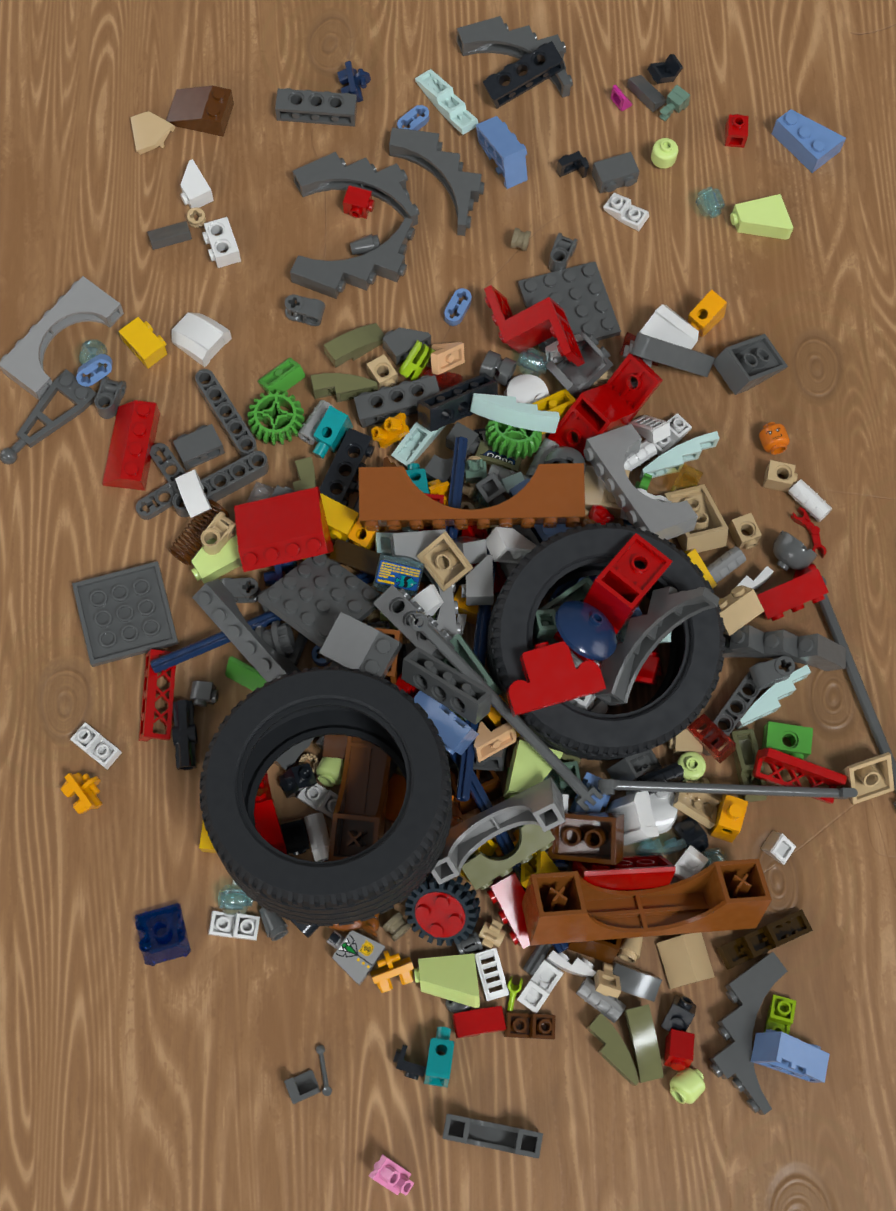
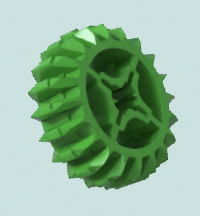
[247,389,305,446]
[485,420,542,460]

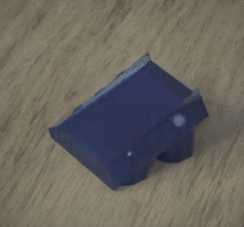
[135,903,191,966]

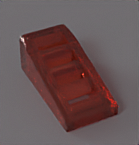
[687,713,736,763]

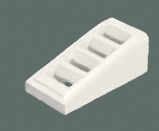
[628,415,671,444]
[474,948,509,1001]

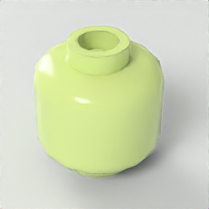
[651,138,678,168]
[676,751,706,782]
[316,757,345,787]
[670,1067,706,1104]

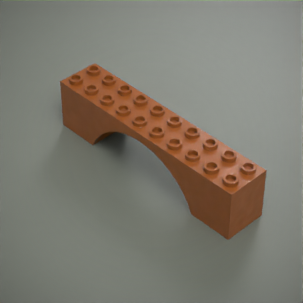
[359,463,585,531]
[328,628,405,861]
[522,859,772,946]

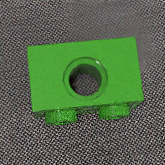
[762,721,813,760]

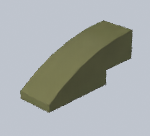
[324,323,385,368]
[311,373,378,402]
[292,457,316,492]
[731,729,767,802]
[624,1004,664,1083]
[586,1013,639,1086]

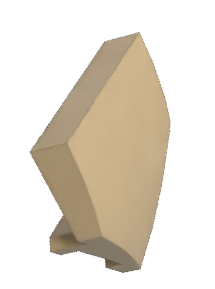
[130,111,175,155]
[673,777,721,829]

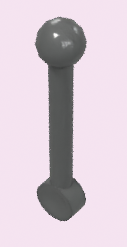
[316,1045,332,1096]

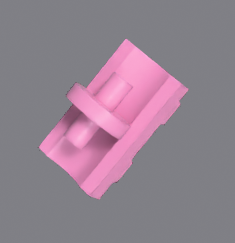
[369,1155,414,1196]

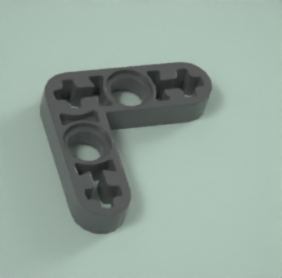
[136,443,186,520]

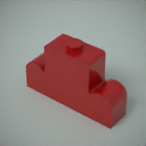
[506,641,606,717]

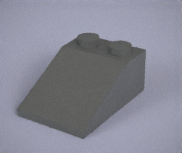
[713,334,788,395]
[319,612,403,680]

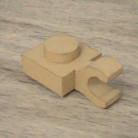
[594,962,621,998]

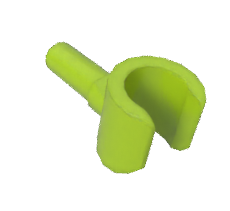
[507,976,523,1011]

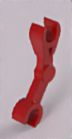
[791,507,826,558]

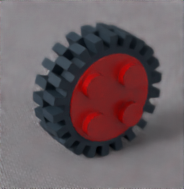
[405,873,481,946]

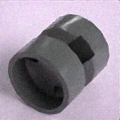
[479,350,517,387]

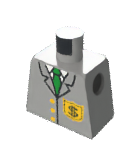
[327,930,386,986]

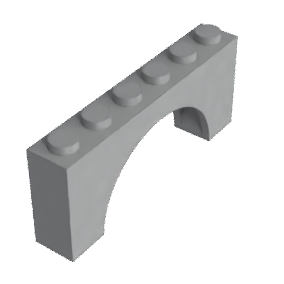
[0,276,124,401]
[584,424,698,540]
[390,529,461,659]
[431,777,565,885]

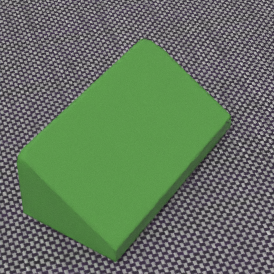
[258,358,306,394]
[225,656,267,691]

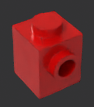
[725,114,749,148]
[343,185,375,219]
[664,1029,695,1071]

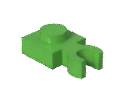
[635,473,652,491]

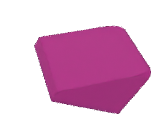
[611,84,633,111]

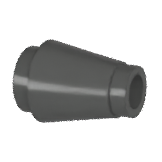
[350,234,380,255]
[259,907,288,941]

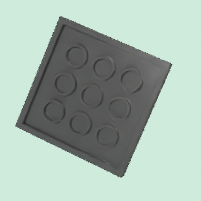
[518,261,621,355]
[258,554,382,648]
[72,561,179,667]

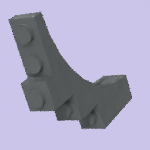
[456,16,573,98]
[389,127,485,236]
[293,152,420,226]
[290,217,415,299]
[594,586,720,706]
[722,625,846,671]
[709,952,788,1115]

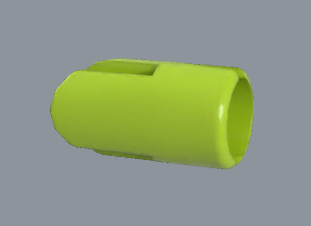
[398,340,435,381]

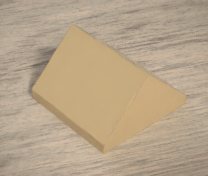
[417,532,473,592]
[839,752,894,805]
[656,932,715,989]

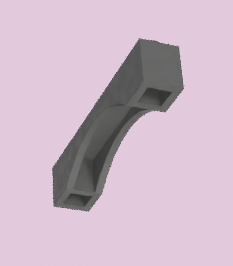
[192,579,300,682]

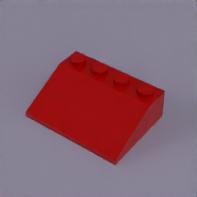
[234,486,334,572]

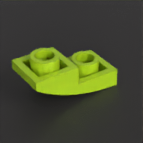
[764,994,796,1035]

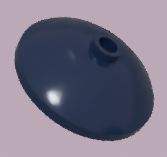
[555,601,617,661]

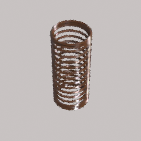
[168,499,229,566]

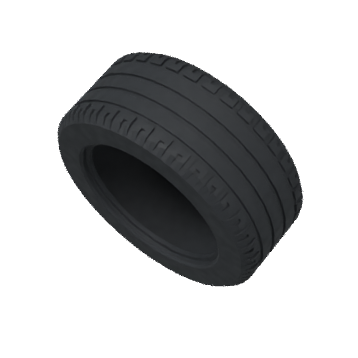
[486,523,725,761]
[199,666,452,926]

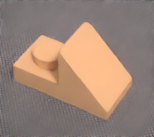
[431,342,465,375]
[474,721,517,763]

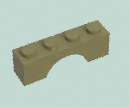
[462,824,555,890]

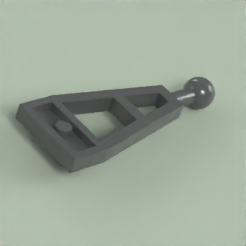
[0,369,97,465]

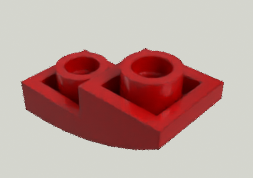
[452,1006,506,1039]

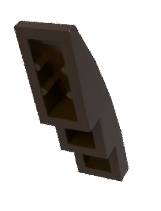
[329,538,422,579]
[717,909,813,970]

